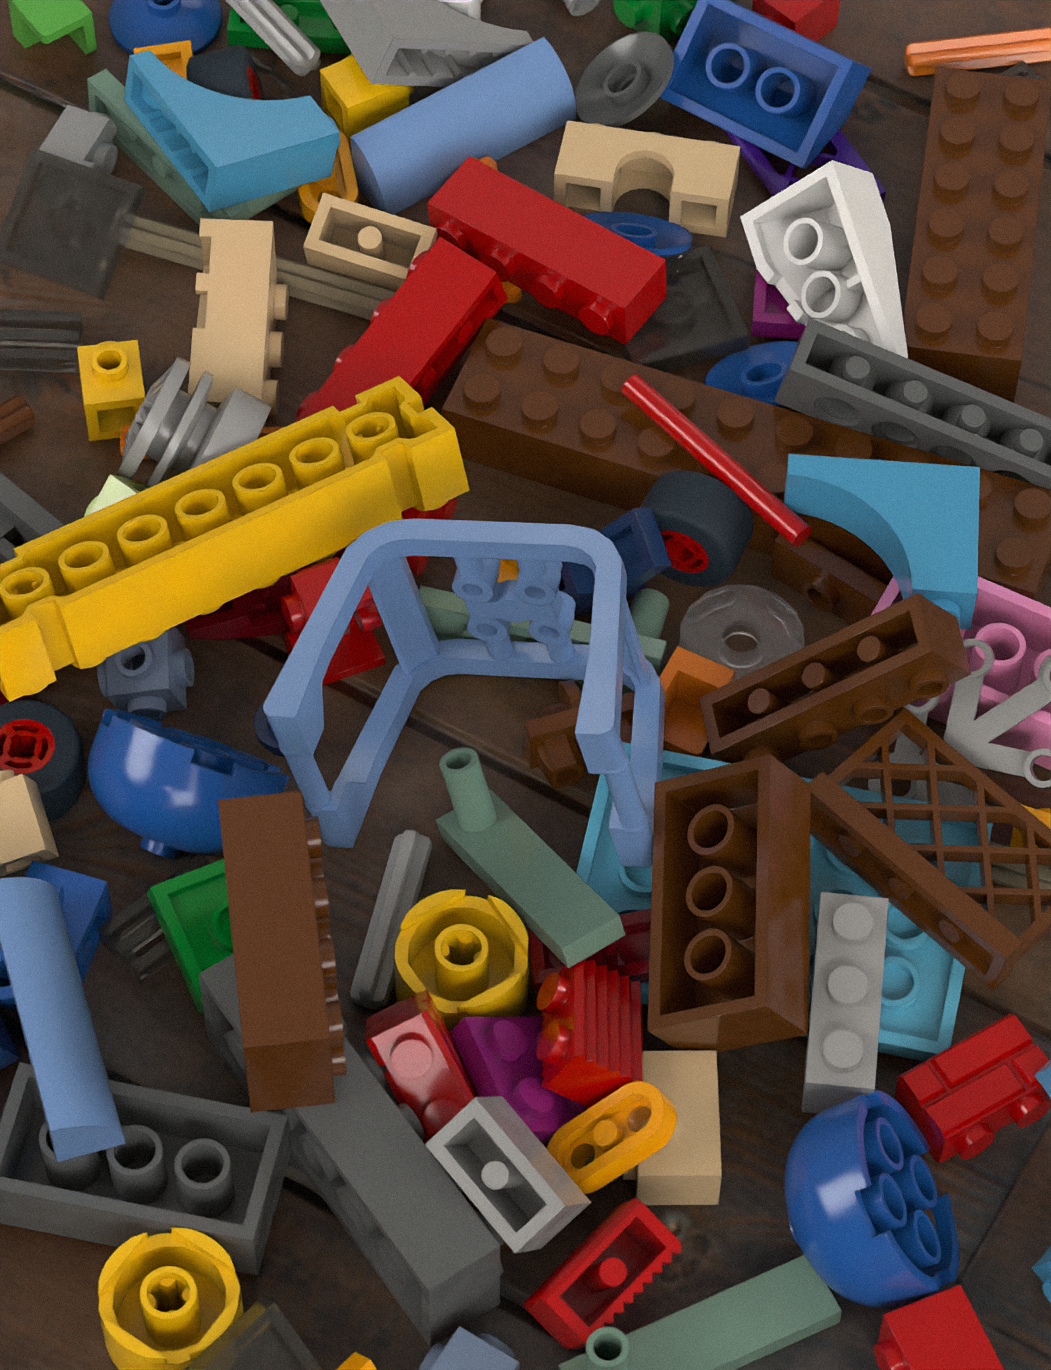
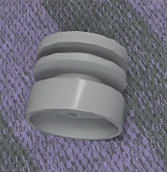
[117,356,272,488]

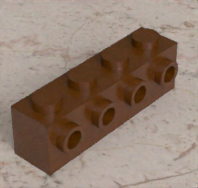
[699,593,971,764]

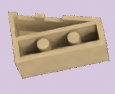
[188,218,289,427]

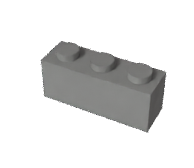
[801,892,889,1113]

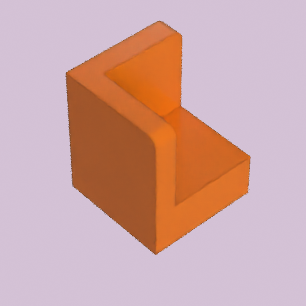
[659,646,735,758]

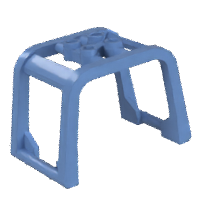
[263,518,665,867]

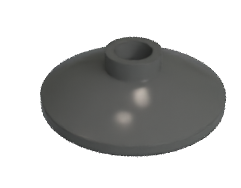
[574,32,674,127]

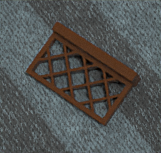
[809,708,1051,991]

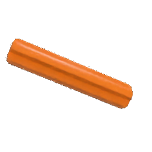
[904,27,1051,77]

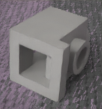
[36,105,118,210]

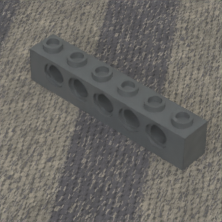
[774,318,1051,490]

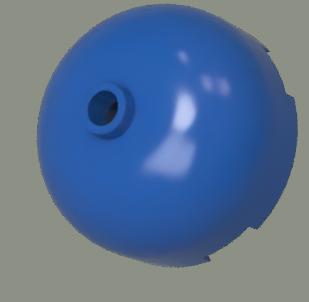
[88,708,290,859]
[784,1091,959,1308]

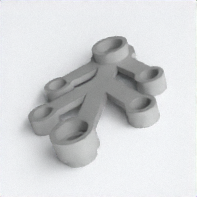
[868,639,1051,806]

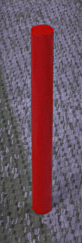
[621,374,812,547]

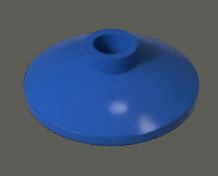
[109,0,222,56]
[583,212,693,258]
[705,341,798,408]

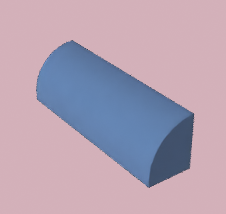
[351,37,576,215]
[0,877,125,1162]

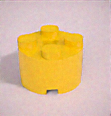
[394,889,529,1032]
[98,1228,245,1370]

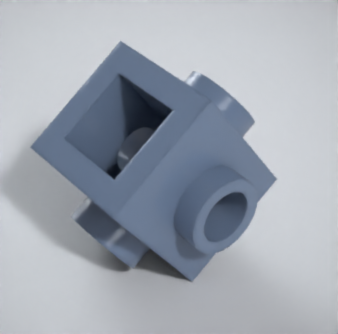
[97,626,195,720]

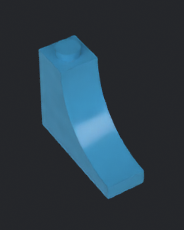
[124,50,340,212]
[784,454,980,630]

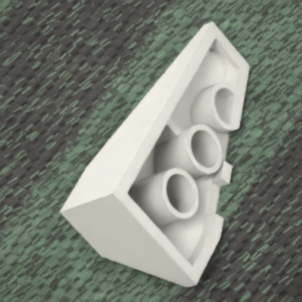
[740,160,908,358]

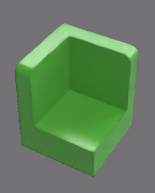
[8,0,97,54]

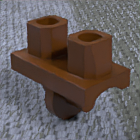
[524,679,635,789]

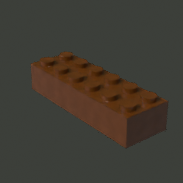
[903,67,1051,403]

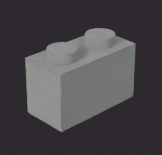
[425,1096,591,1253]

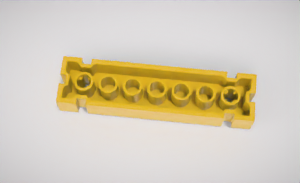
[0,376,470,702]

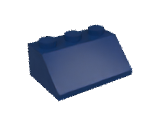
[659,0,872,169]

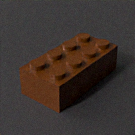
[647,754,811,1053]
[218,791,347,1112]

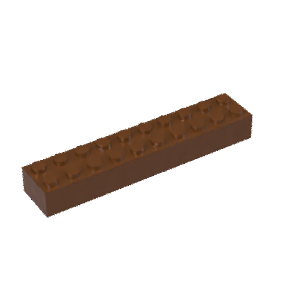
[442,318,1051,602]

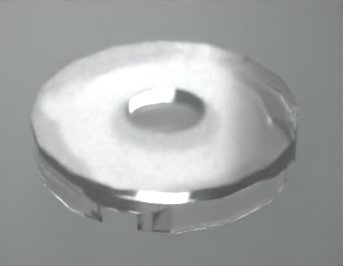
[679,584,804,681]

